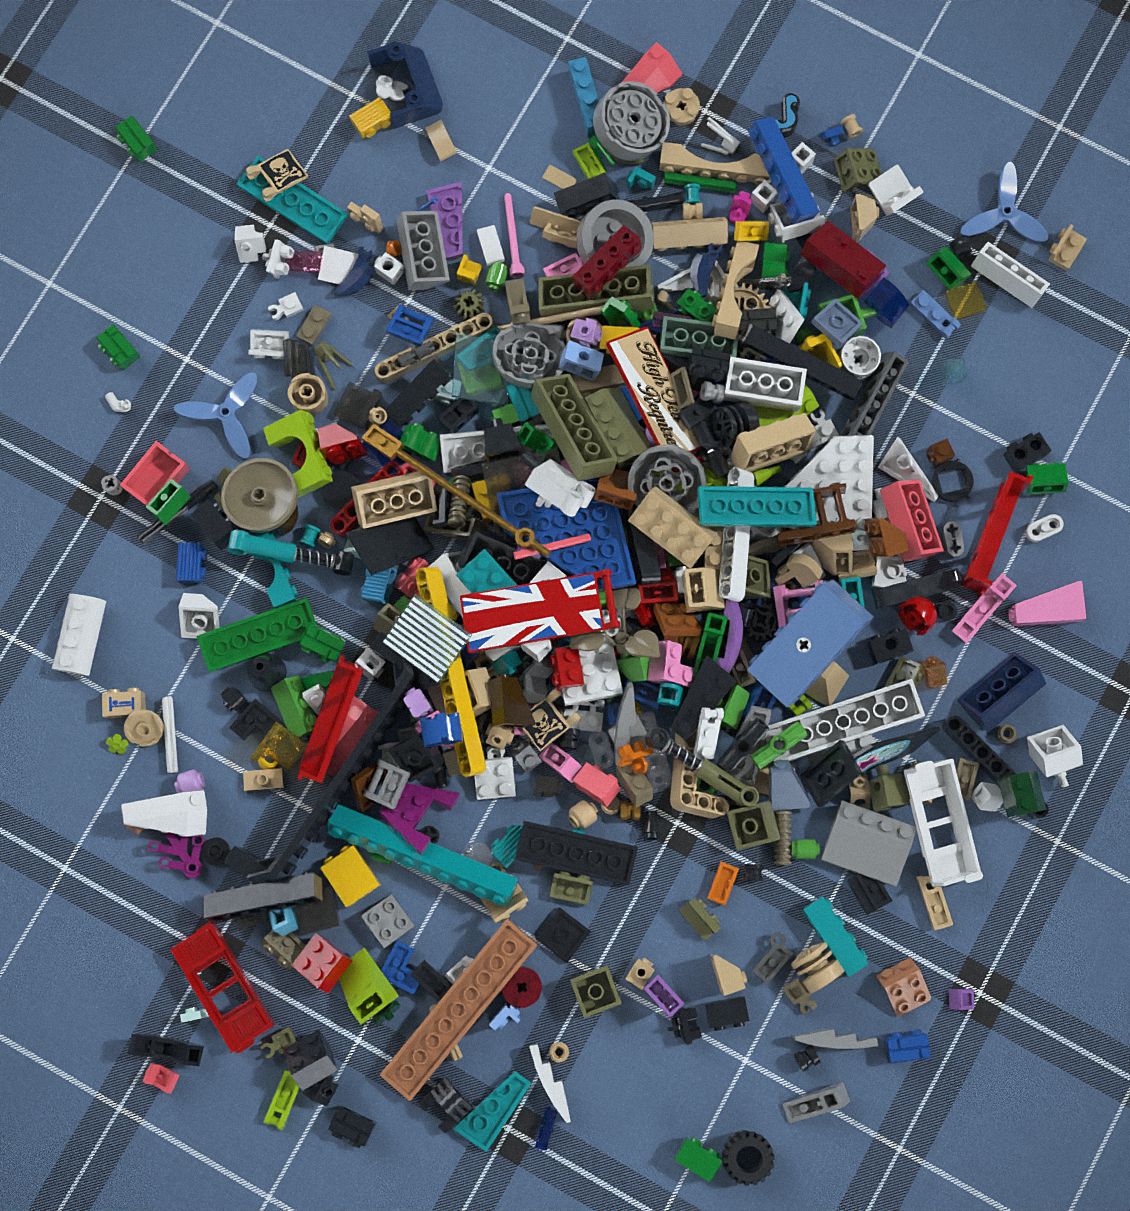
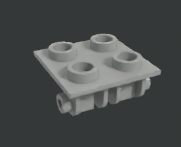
[361,894,414,948]

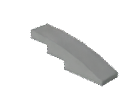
[614,682,636,765]
[792,1028,878,1049]

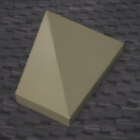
[670,367,694,410]

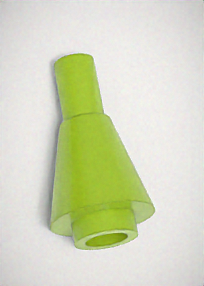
[751,465,782,487]

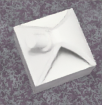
[1027,725,1083,788]

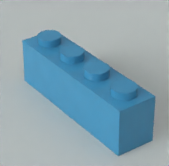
[568,57,599,137]

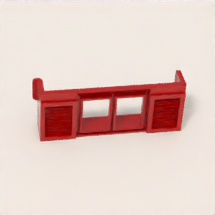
[170,922,276,1053]

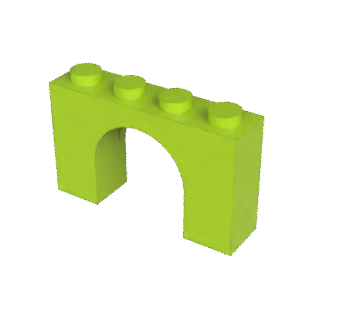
[263,410,333,498]

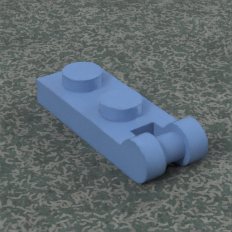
[909,290,961,339]

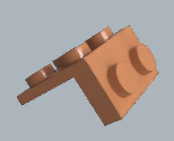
[875,958,931,1016]

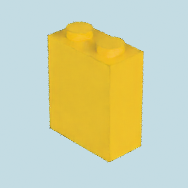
[320,845,381,907]

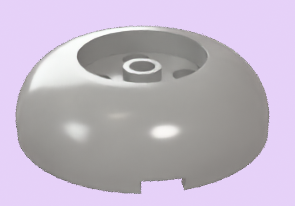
[492,322,565,389]
[628,445,706,513]

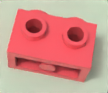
[573,762,621,807]

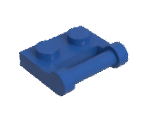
[386,304,435,346]

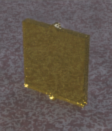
[945,282,987,320]

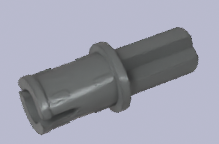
[398,341,436,367]

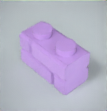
[403,688,434,722]

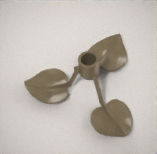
[570,585,660,658]

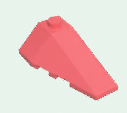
[326,696,378,776]

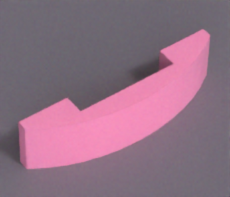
[952,573,1017,644]

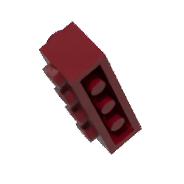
[572,225,642,299]

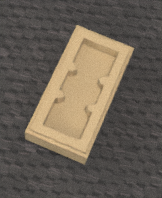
[243,768,284,791]

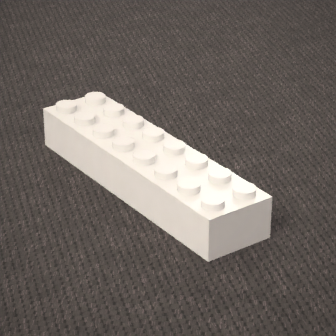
[765,679,925,762]

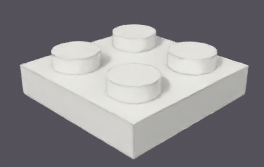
[474,757,516,800]

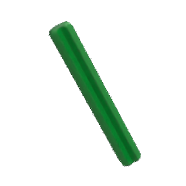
[664,172,736,193]

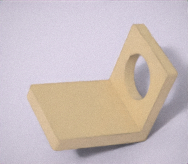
[849,774,871,809]

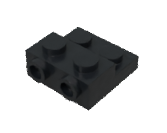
[388,732,445,783]

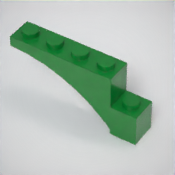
[688,612,728,692]

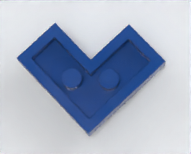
[381,940,420,994]

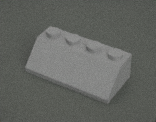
[396,211,450,290]

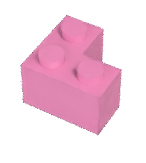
[647,640,694,688]

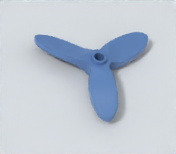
[960,162,1048,243]
[174,373,257,460]

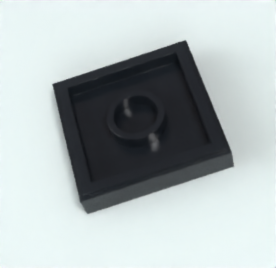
[536,907,591,963]

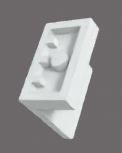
[868,165,923,216]

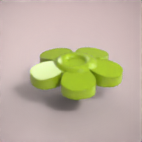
[106,734,129,754]

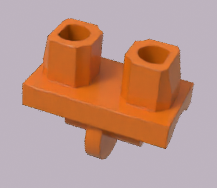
[617,741,654,774]

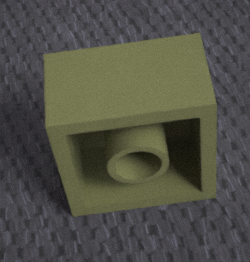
[727,801,780,850]
[570,965,622,1018]

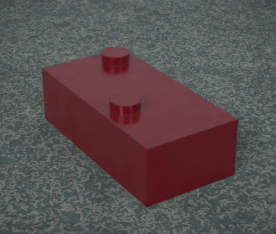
[800,221,887,300]

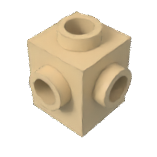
[485,724,514,750]

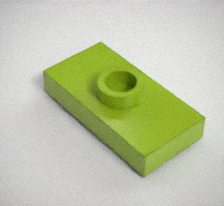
[572,143,606,179]

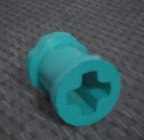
[684,183,701,205]
[298,524,321,548]

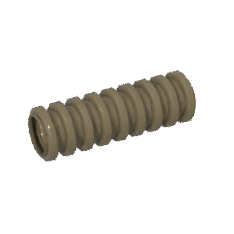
[448,475,471,528]
[774,811,791,865]

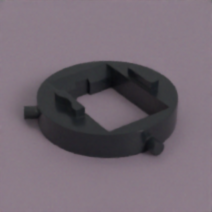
[931,459,974,502]

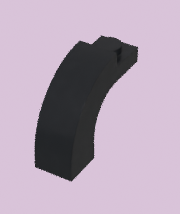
[127,1033,204,1066]

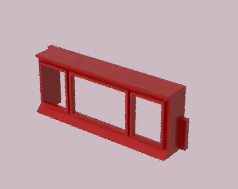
[963,471,1033,597]
[297,654,363,783]

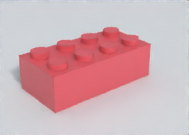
[880,479,944,562]

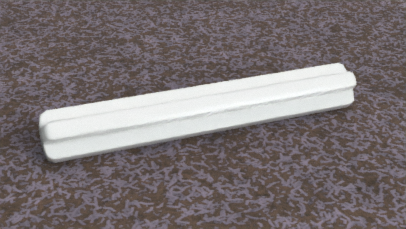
[162,697,178,773]

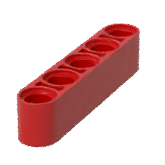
[330,461,404,537]

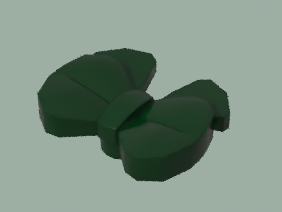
[373,1001,401,1026]

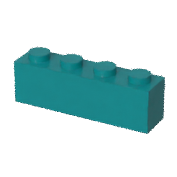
[801,897,868,977]

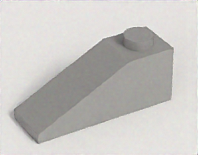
[782,1082,850,1123]

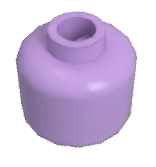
[174,769,205,793]

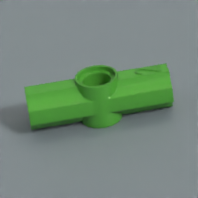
[750,721,808,770]

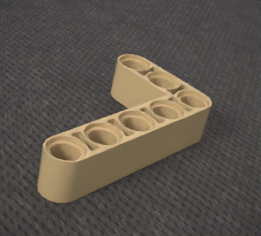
[670,727,729,819]

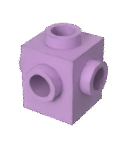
[570,318,602,347]

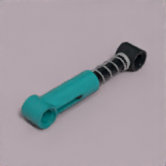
[227,530,354,576]

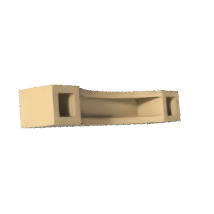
[659,142,770,185]
[712,241,759,340]

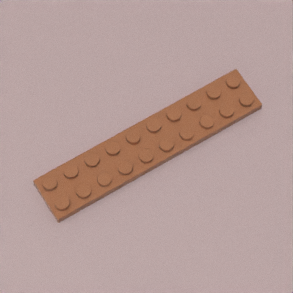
[380,918,538,1101]

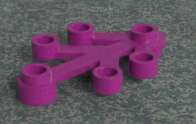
[148,832,205,878]

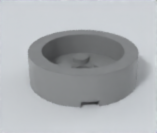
[593,81,670,161]
[577,200,654,267]

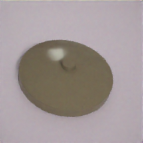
[221,458,298,533]

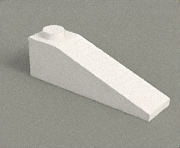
[121,790,207,837]

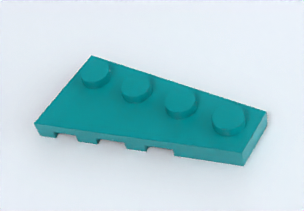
[453,1071,532,1152]

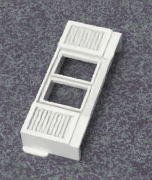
[904,758,983,886]

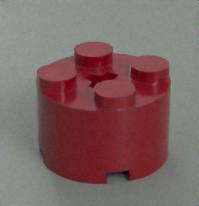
[502,966,542,1008]

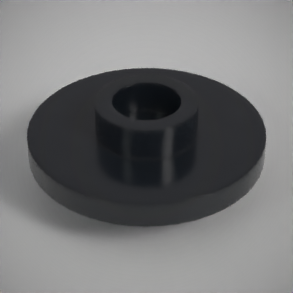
[202,837,230,865]

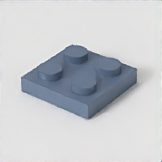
[811,298,863,347]

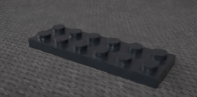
[514,820,638,885]

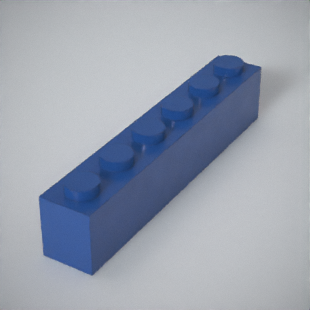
[748,117,820,224]

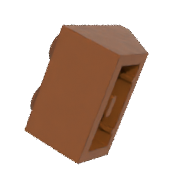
[864,518,909,557]

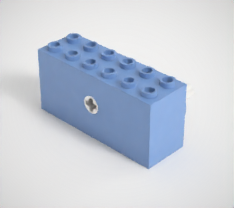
[747,580,873,708]

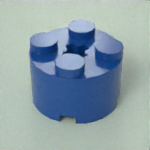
[420,713,463,747]

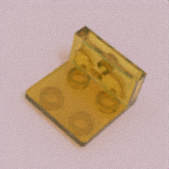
[250,722,308,769]

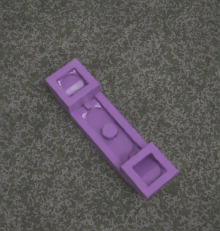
[716,599,743,673]

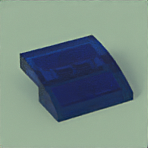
[864,277,910,328]

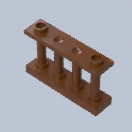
[777,482,856,547]

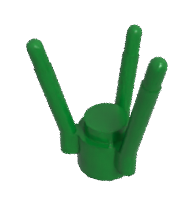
[589,134,615,172]

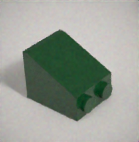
[998,771,1046,818]

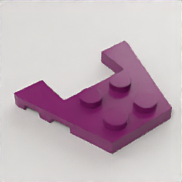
[379,783,460,855]

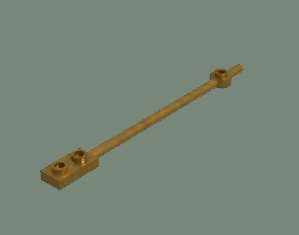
[362,423,551,557]

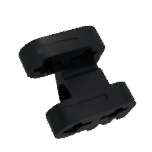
[418,1076,473,1134]

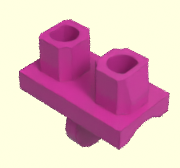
[727,191,753,224]

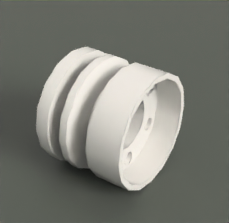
[838,336,881,381]

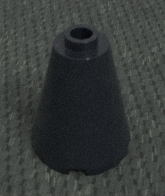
[248,653,287,692]

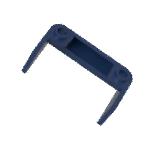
[367,42,443,129]

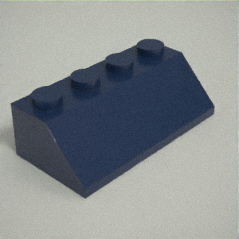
[957,652,1046,732]

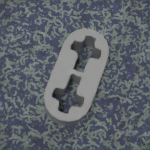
[942,521,964,558]

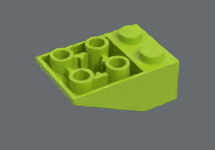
[339,947,399,1025]

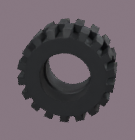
[722,1130,775,1186]

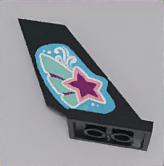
[800,726,940,807]

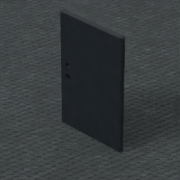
[346,517,435,576]

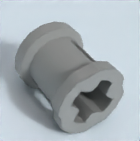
[101,475,123,496]

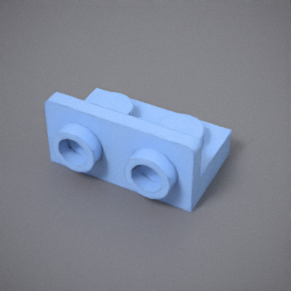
[489,1003,520,1030]

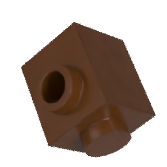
[926,438,955,468]

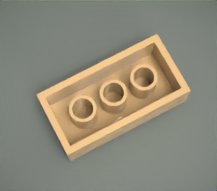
[730,413,816,472]
[351,471,437,529]
[628,486,717,569]

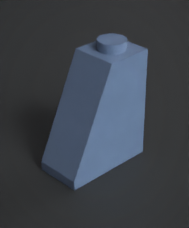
[769,760,811,811]

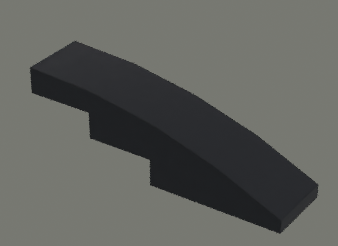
[410,960,484,1030]

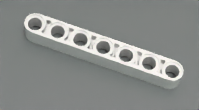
[719,467,754,602]

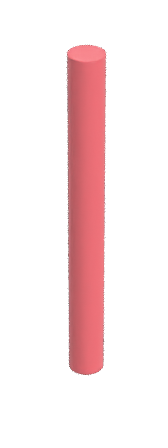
[514,533,591,560]

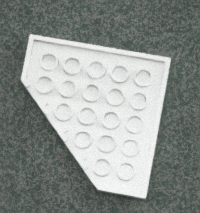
[764,435,874,553]

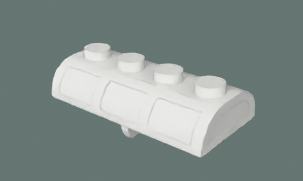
[52,594,106,676]

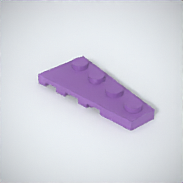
[426,181,463,261]

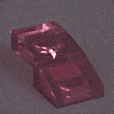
[286,250,324,272]

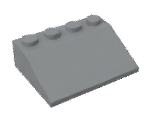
[821,801,916,887]

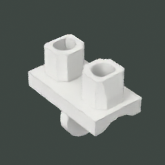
[262,240,294,279]

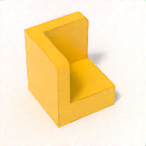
[457,254,482,286]

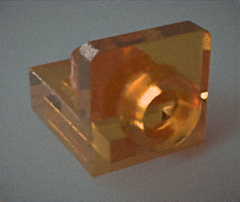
[920,657,948,689]

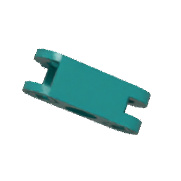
[657,683,688,712]

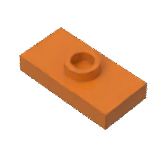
[707,861,739,906]

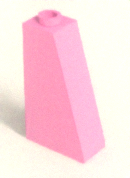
[1008,581,1086,626]

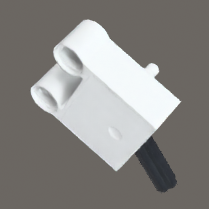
[522,451,596,517]

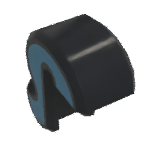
[775,93,800,138]

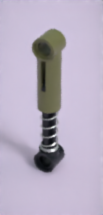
[645,727,759,807]

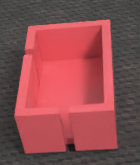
[120,441,190,506]

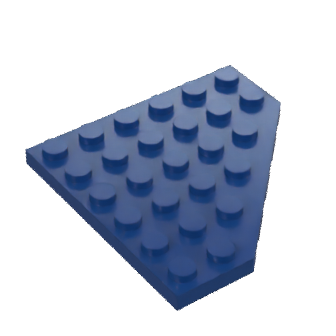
[497,477,636,591]

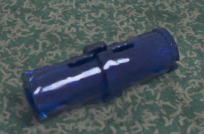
[535,1107,558,1151]

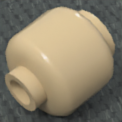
[568,800,598,830]

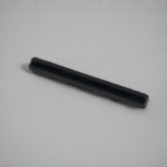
[138,479,218,544]

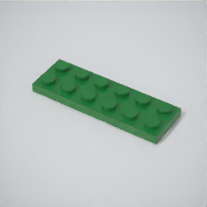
[197,598,317,673]

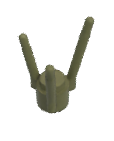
[314,341,352,390]

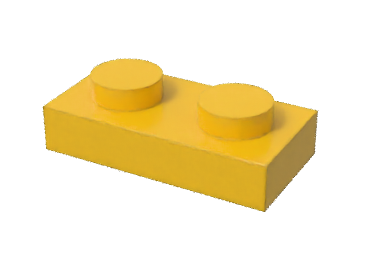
[734,221,769,241]

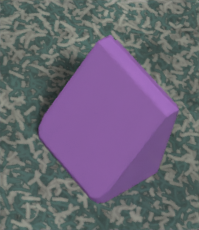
[949,989,974,1010]

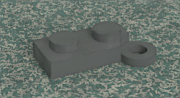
[752,933,793,984]

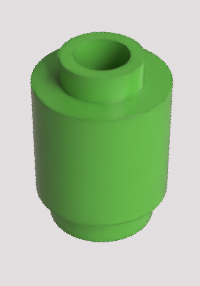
[485,262,508,292]
[791,839,820,859]

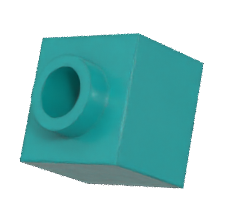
[492,650,523,677]

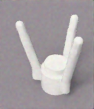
[701,117,740,156]

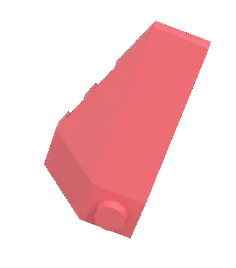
[623,42,683,93]

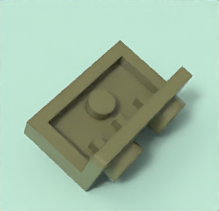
[549,870,593,905]
[679,898,721,940]

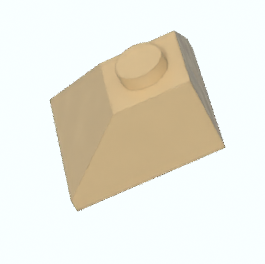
[850,194,879,243]
[805,661,849,707]
[710,954,747,996]

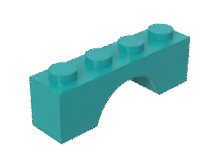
[252,532,299,608]

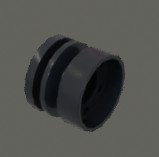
[710,402,760,447]

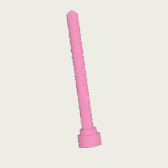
[504,193,525,278]

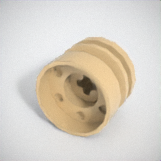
[790,941,845,993]

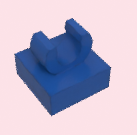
[820,126,844,147]

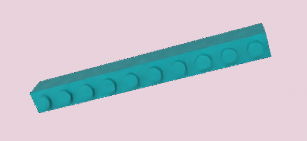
[327,804,518,907]

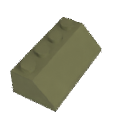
[585,387,651,470]

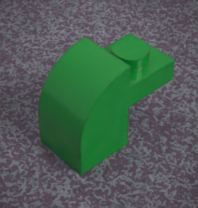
[517,422,559,460]

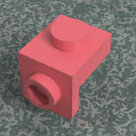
[143,1063,180,1094]

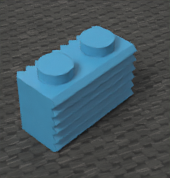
[361,567,397,605]

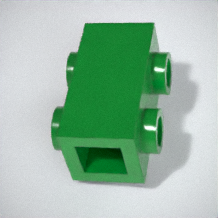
[677,288,718,322]

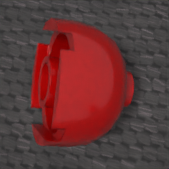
[898,596,937,635]

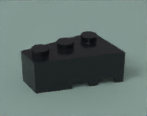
[554,172,620,218]

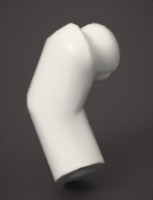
[105,392,131,412]

